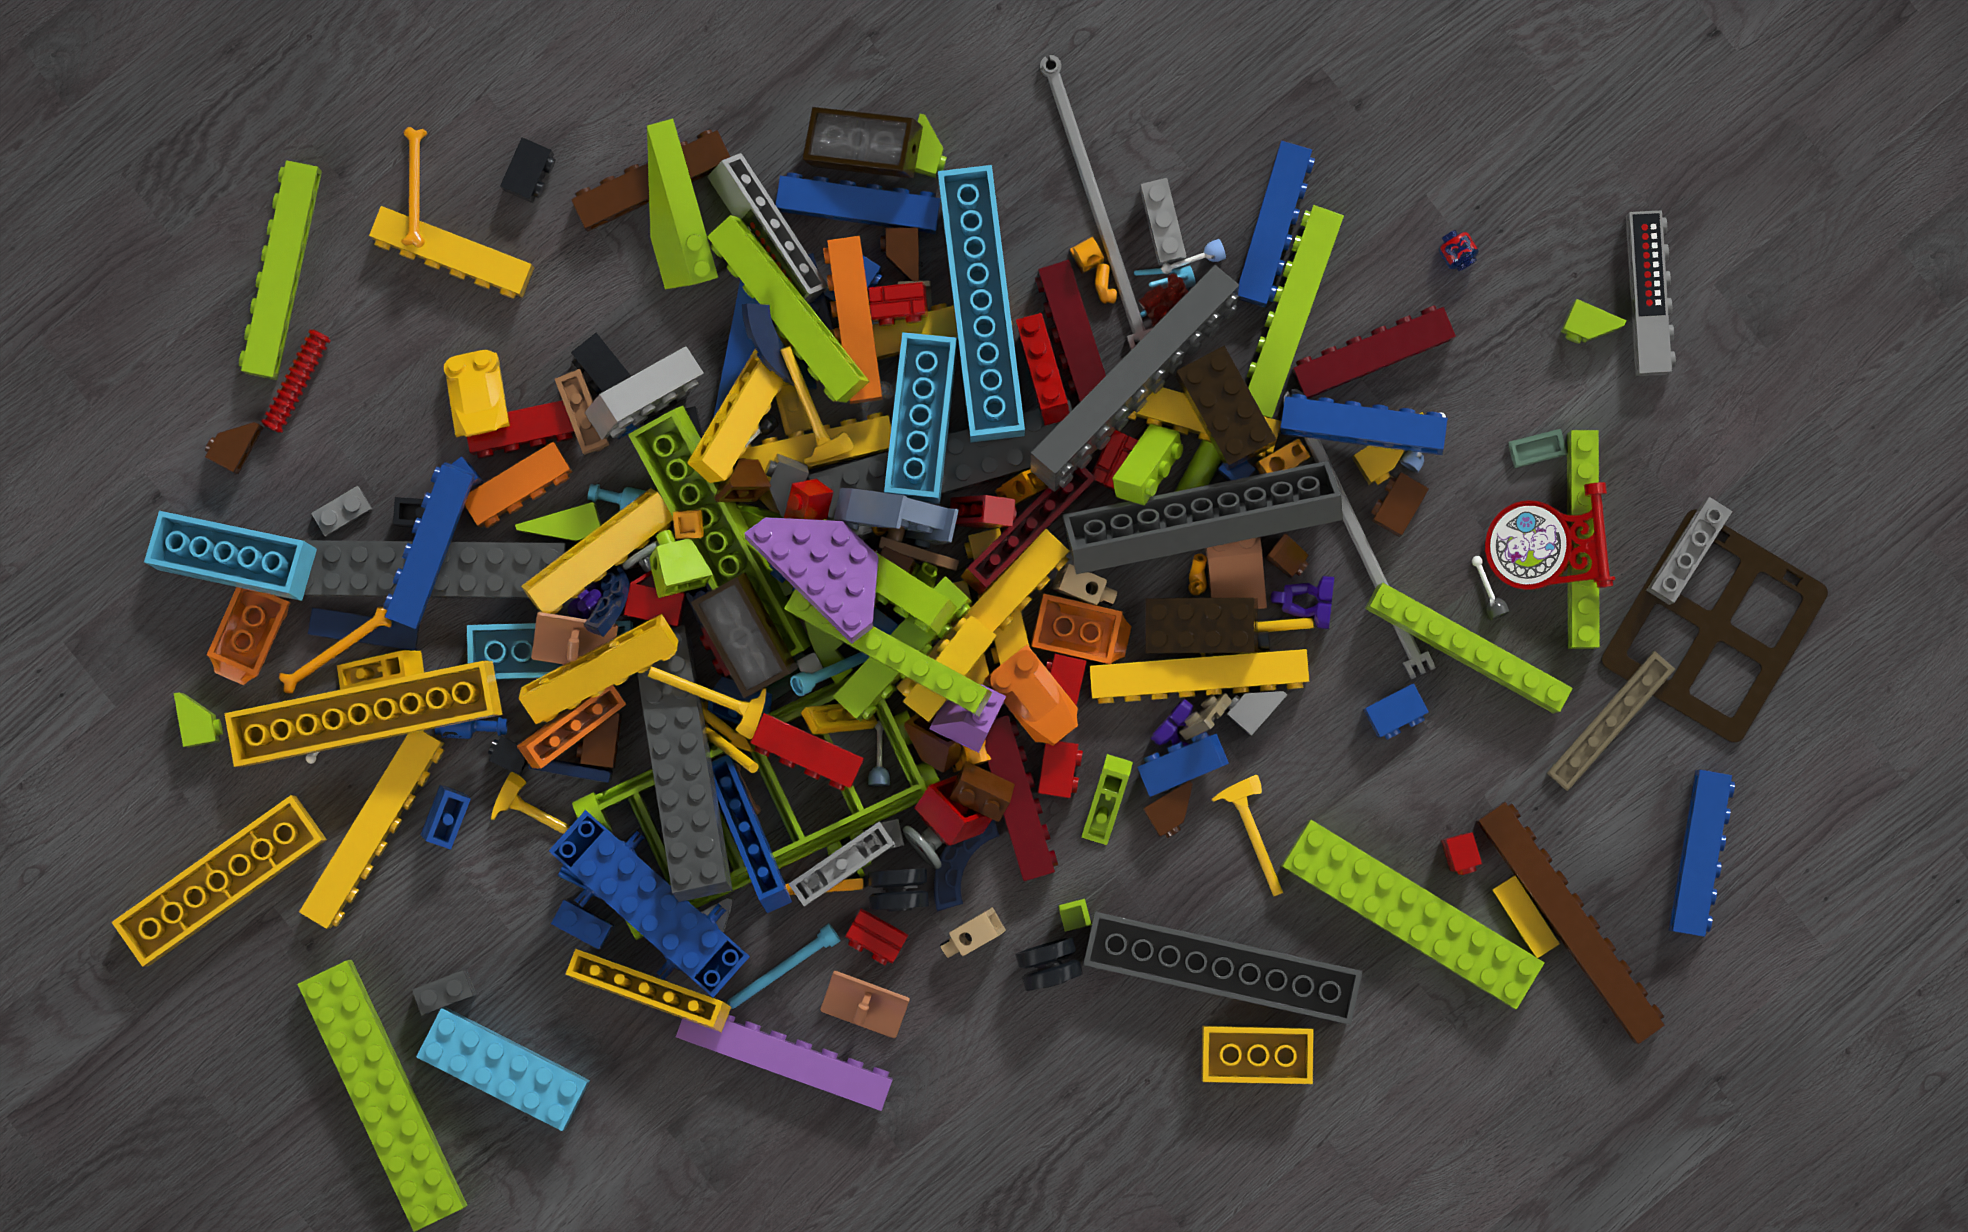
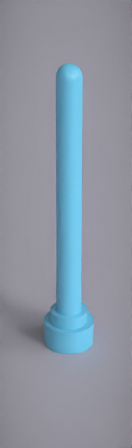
[791,652,869,696]
[727,923,841,1009]

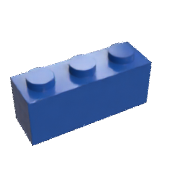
[1137,732,1229,797]

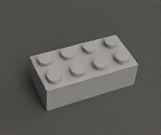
[584,346,704,440]

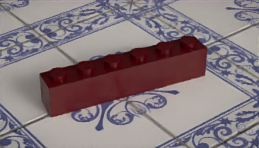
[1035,259,1106,407]
[1292,305,1456,399]
[961,467,1096,596]
[985,716,1058,881]

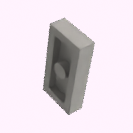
[311,486,373,537]

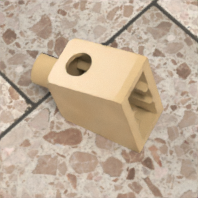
[1050,564,1117,606]
[940,907,1006,958]

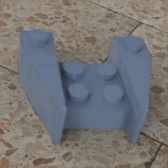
[834,488,959,549]

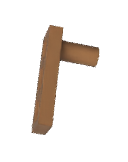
[555,369,609,455]
[876,526,959,571]

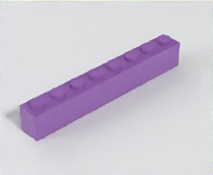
[676,1014,893,1111]

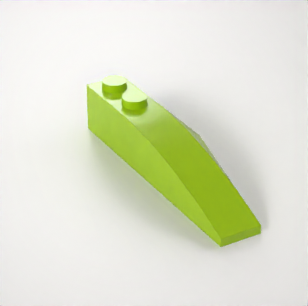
[647,118,718,289]

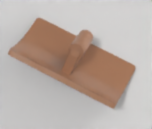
[531,612,618,665]
[820,971,910,1038]

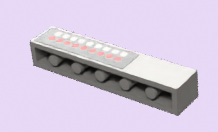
[708,153,828,304]
[1626,210,1676,376]

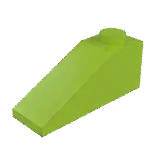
[515,502,602,543]
[1081,754,1133,845]

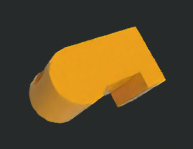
[1069,237,1104,274]
[1255,439,1311,474]
[995,469,1048,506]
[952,740,991,772]

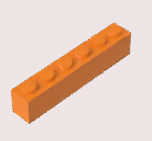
[823,236,883,404]

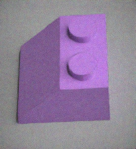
[929,684,1006,753]

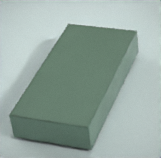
[1508,429,1568,469]

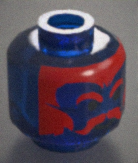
[1439,230,1479,272]

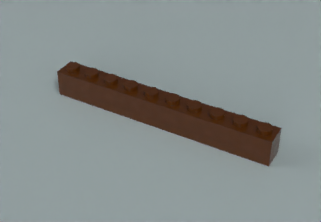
[1476,802,1665,1044]

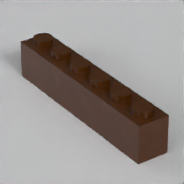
[571,129,730,232]

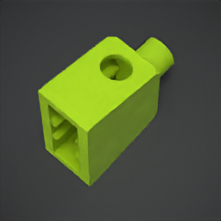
[649,530,713,598]

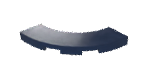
[742,303,817,390]
[584,565,629,637]
[934,819,999,912]

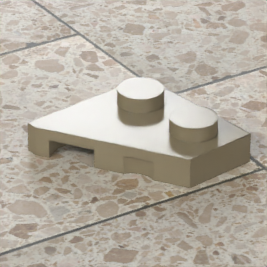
[1179,693,1232,740]

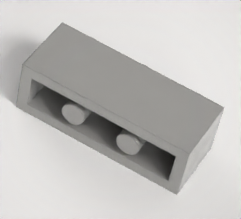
[1140,178,1186,267]

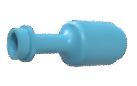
[587,484,646,511]

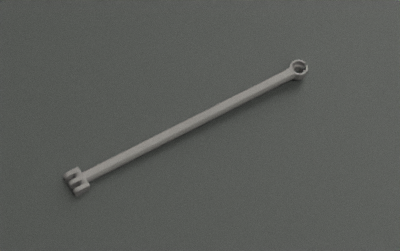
[1040,55,1152,350]
[1283,389,1436,680]

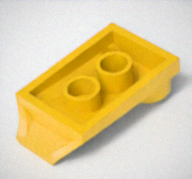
[444,350,510,437]

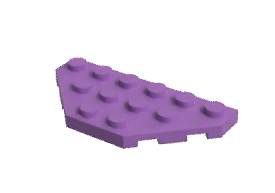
[744,517,879,644]

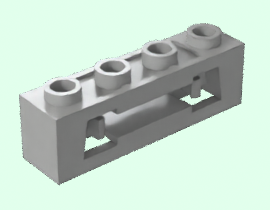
[1647,497,1733,605]
[789,822,895,907]

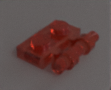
[1138,273,1189,327]

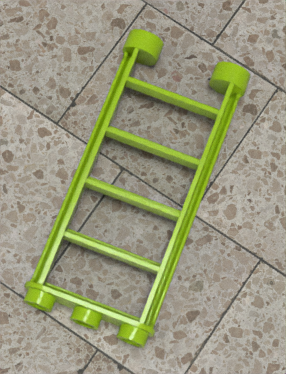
[572,673,940,940]

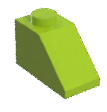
[915,114,947,178]
[1560,299,1627,344]
[174,692,223,748]

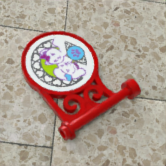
[1485,482,1616,590]

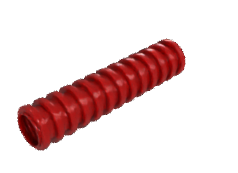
[261,329,331,433]

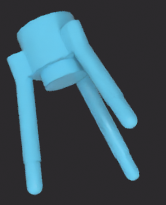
[1134,265,1196,317]

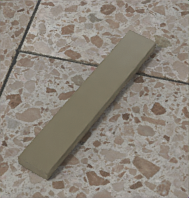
[1547,651,1675,791]

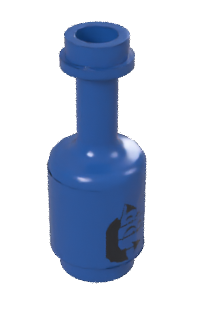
[435,717,508,739]

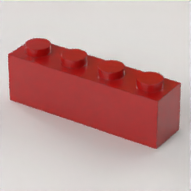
[1016,313,1070,426]
[467,400,575,458]
[750,713,864,791]

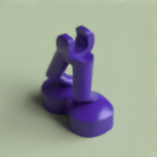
[1271,576,1334,629]
[568,582,603,620]
[1150,698,1209,747]

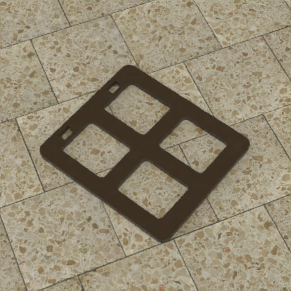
[1601,509,1828,743]

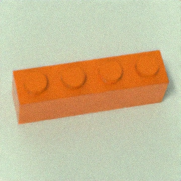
[465,442,573,528]
[517,685,626,769]

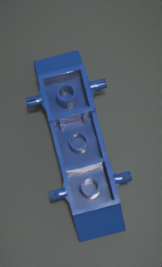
[549,810,750,998]

